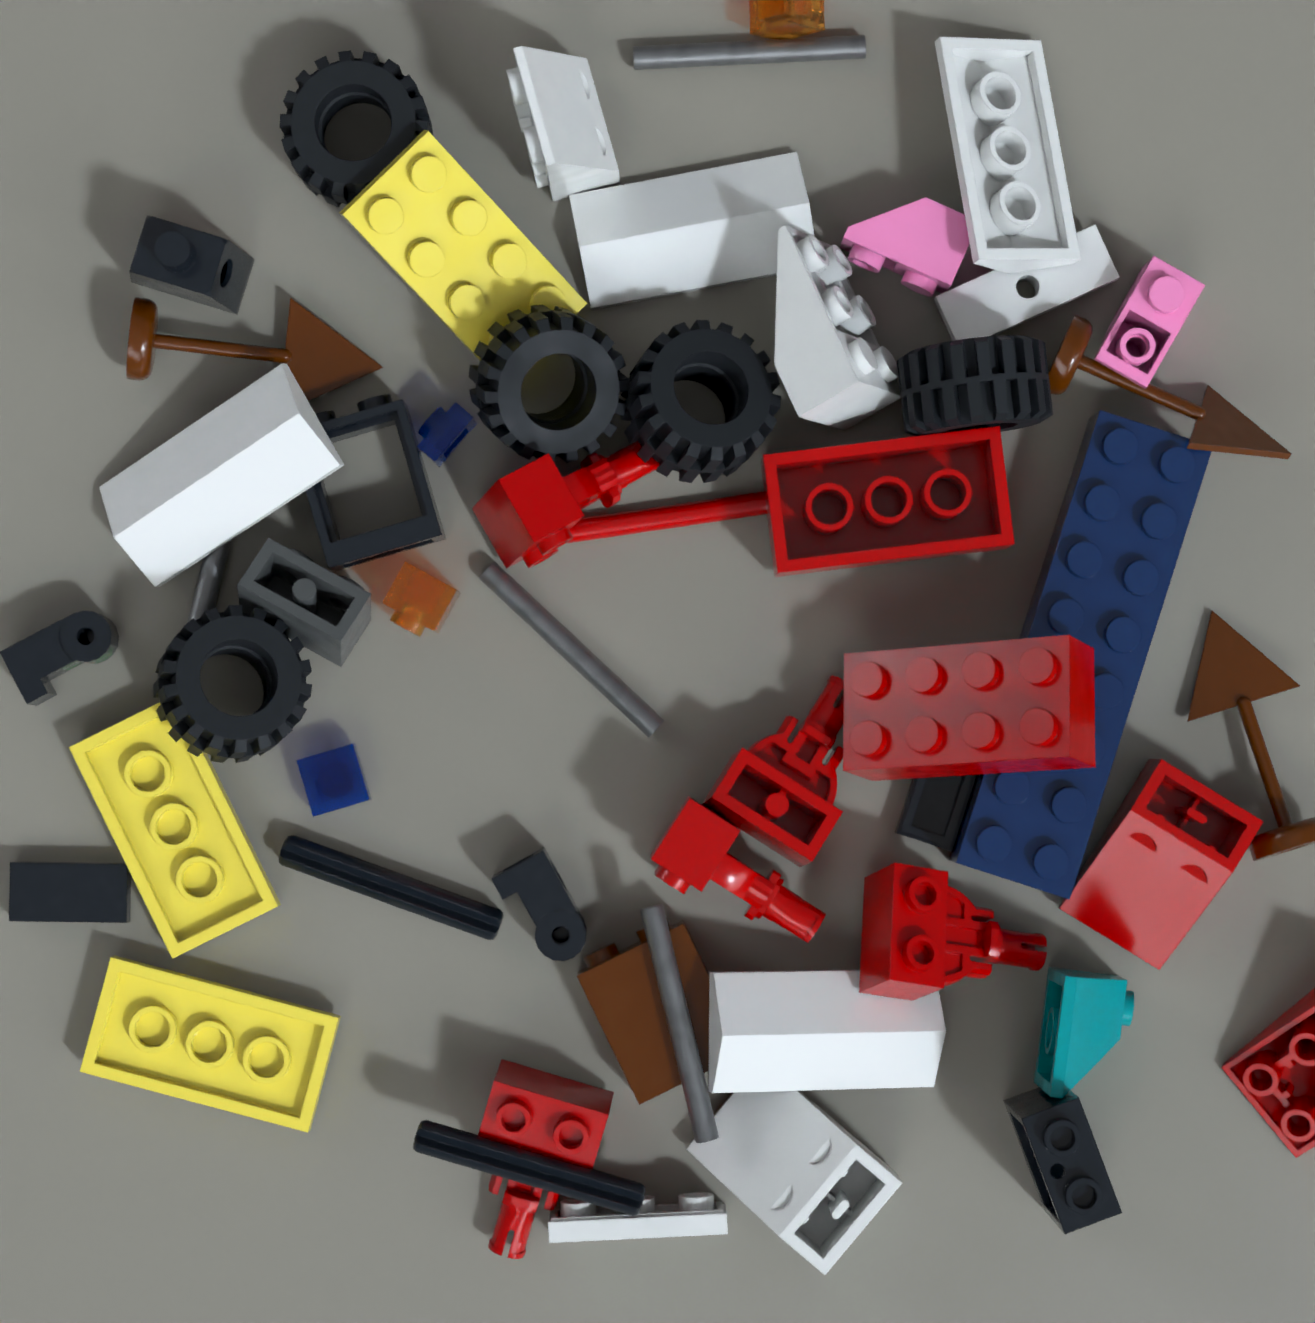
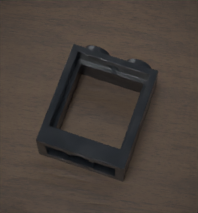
[306,394,446,572]
[1003,1087,1122,1234]

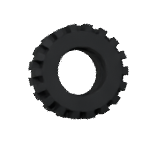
[280,50,433,208]
[468,305,629,463]
[620,320,781,483]
[897,335,1053,436]
[153,605,312,763]

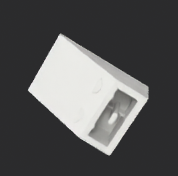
[506,46,620,201]
[774,225,901,431]
[686,1091,902,1275]

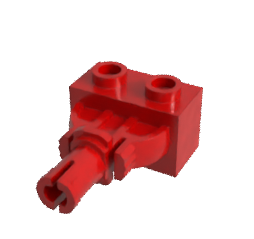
[472,441,659,569]
[702,675,844,867]
[651,796,826,943]
[859,862,1047,1001]
[478,1059,614,1259]

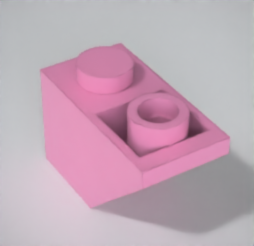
[839,197,970,297]
[1094,256,1205,389]

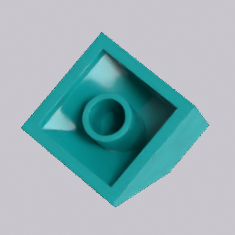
[1034,966,1134,1098]

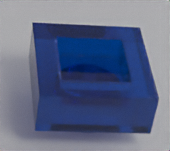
[417,402,477,467]
[296,743,372,817]

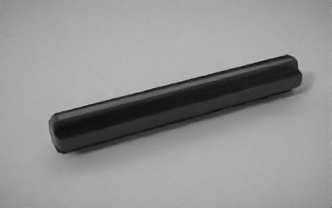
[279,835,503,940]
[413,1120,645,1216]

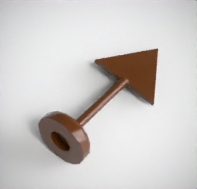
[126,297,383,401]
[1048,315,1292,459]
[1187,611,1315,861]

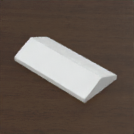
[934,37,1081,274]
[569,152,814,310]
[99,363,344,587]
[708,970,946,1093]

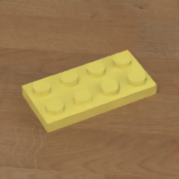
[339,130,587,361]
[69,702,281,959]
[80,956,341,1133]

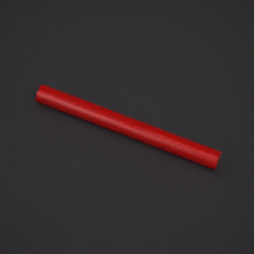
[567,491,767,543]

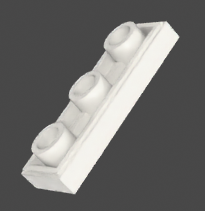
[934,224,1120,341]
[548,1192,728,1243]

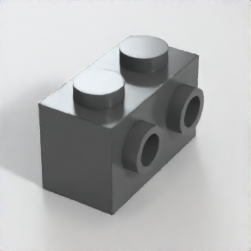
[237,538,371,667]

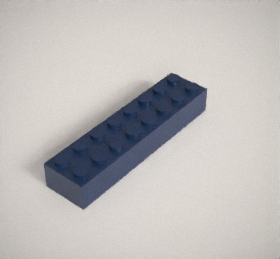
[949,410,1212,900]

